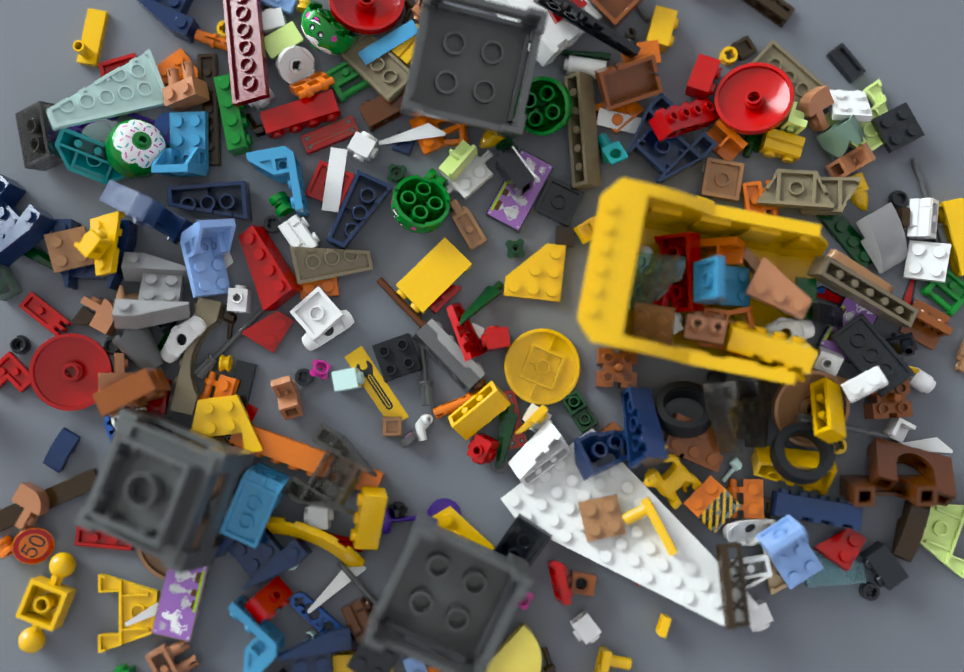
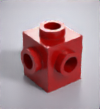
[467,433,500,465]

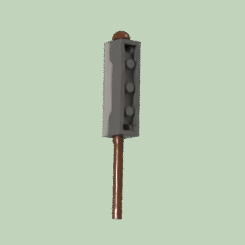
[377,277,486,393]

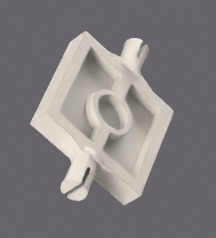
[440,150,493,200]

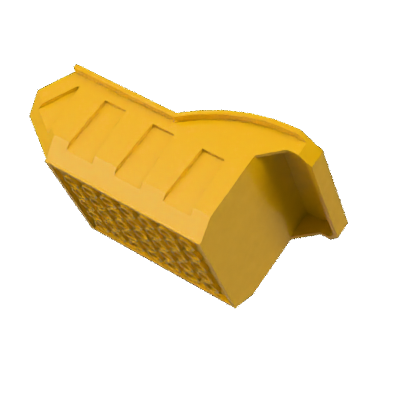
[577,177,828,385]

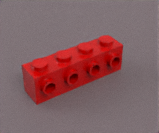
[259,89,341,139]
[648,98,718,142]

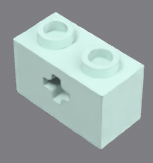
[331,367,365,392]

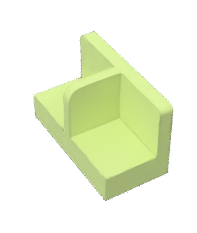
[264,21,304,59]
[776,101,808,135]
[438,140,478,182]

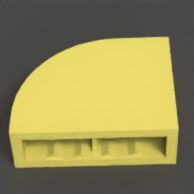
[487,622,542,672]

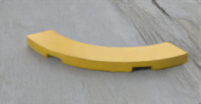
[266,517,365,567]

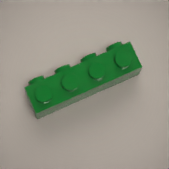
[213,74,253,156]

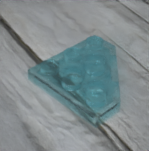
[627,253,686,311]

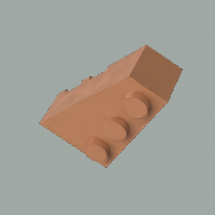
[744,257,812,320]

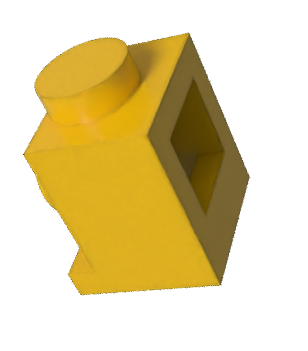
[74,228,113,260]

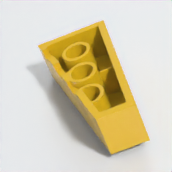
[723,321,817,374]

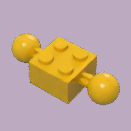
[15,552,77,653]

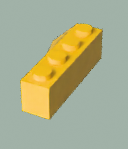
[751,445,838,496]

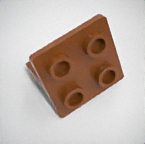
[899,299,953,350]

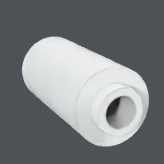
[563,55,607,79]

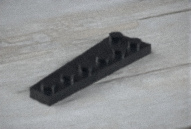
[533,0,641,58]

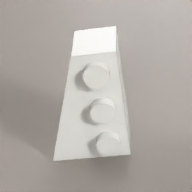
[508,420,572,487]
[729,554,772,589]

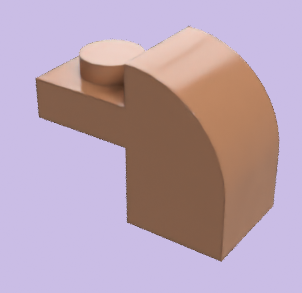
[798,85,834,131]
[825,142,876,177]
[80,296,117,336]
[98,353,133,392]
[271,375,304,420]
[11,482,50,530]

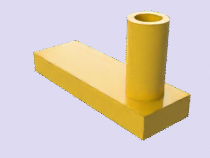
[73,8,109,67]
[622,497,678,556]
[594,646,632,672]

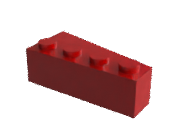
[238,225,303,311]
[654,232,704,312]

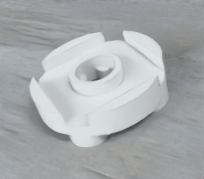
[275,45,315,84]

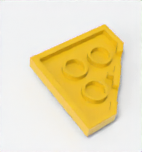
[503,243,566,303]

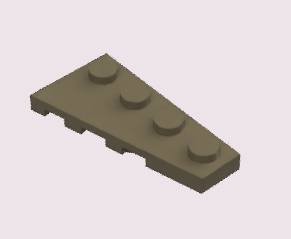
[289,246,373,284]

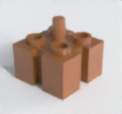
[595,348,638,388]
[863,379,913,419]

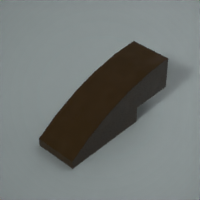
[892,500,931,562]

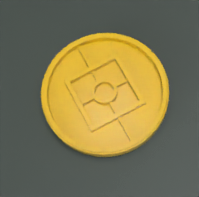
[504,328,580,405]

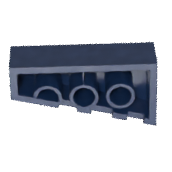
[326,170,393,249]
[167,181,253,221]

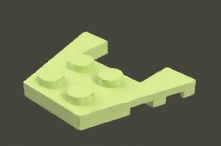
[825,79,888,151]
[920,504,964,579]

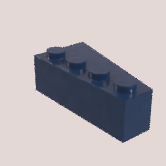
[621,387,668,469]
[771,488,863,531]

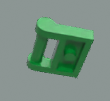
[325,61,371,103]
[920,269,964,317]

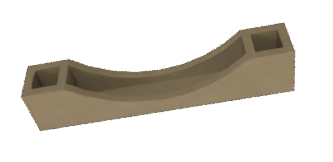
[169,297,226,415]

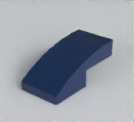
[43,427,81,473]

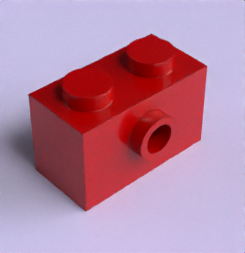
[685,53,722,100]
[481,325,511,352]
[244,576,293,623]

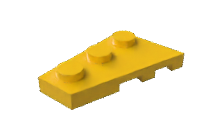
[90,211,125,277]

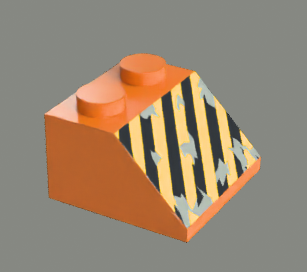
[683,475,741,534]

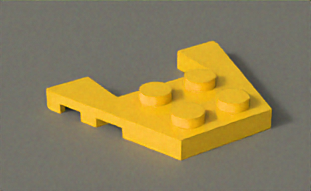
[189,395,264,452]
[432,506,495,550]
[98,573,160,653]

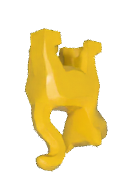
[643,444,702,510]

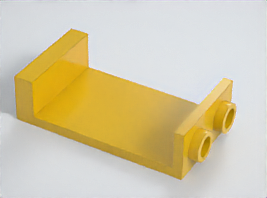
[396,237,472,315]

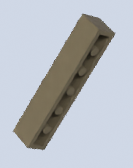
[564,71,601,190]
[807,256,919,328]

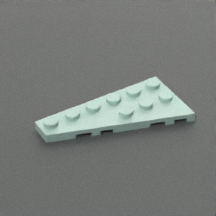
[46,49,165,130]

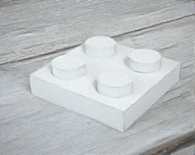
[828,90,873,122]
[903,240,951,283]
[290,286,345,341]

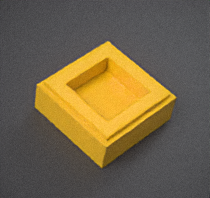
[655,613,672,638]

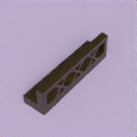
[742,0,795,28]
[716,543,750,629]

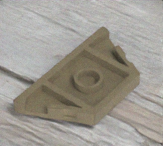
[756,169,834,211]
[797,177,861,215]

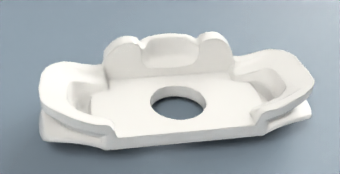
[302,309,354,351]
[160,315,207,363]
[764,317,815,339]
[723,518,776,546]

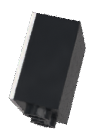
[495,146,536,198]

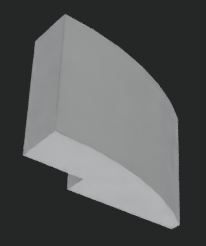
[855,202,908,274]

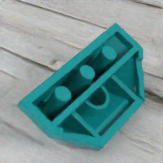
[55,128,126,185]

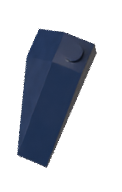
[573,430,628,481]

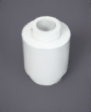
[909,367,936,394]

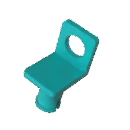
[598,133,628,166]

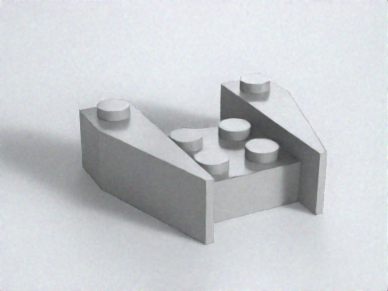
[112,252,191,329]

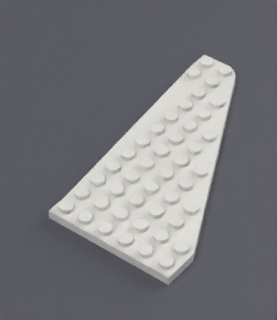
[501,428,759,626]

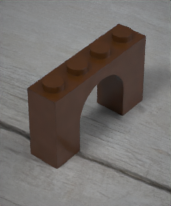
[867,437,956,507]
[840,475,938,507]

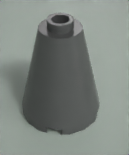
[112,327,164,370]

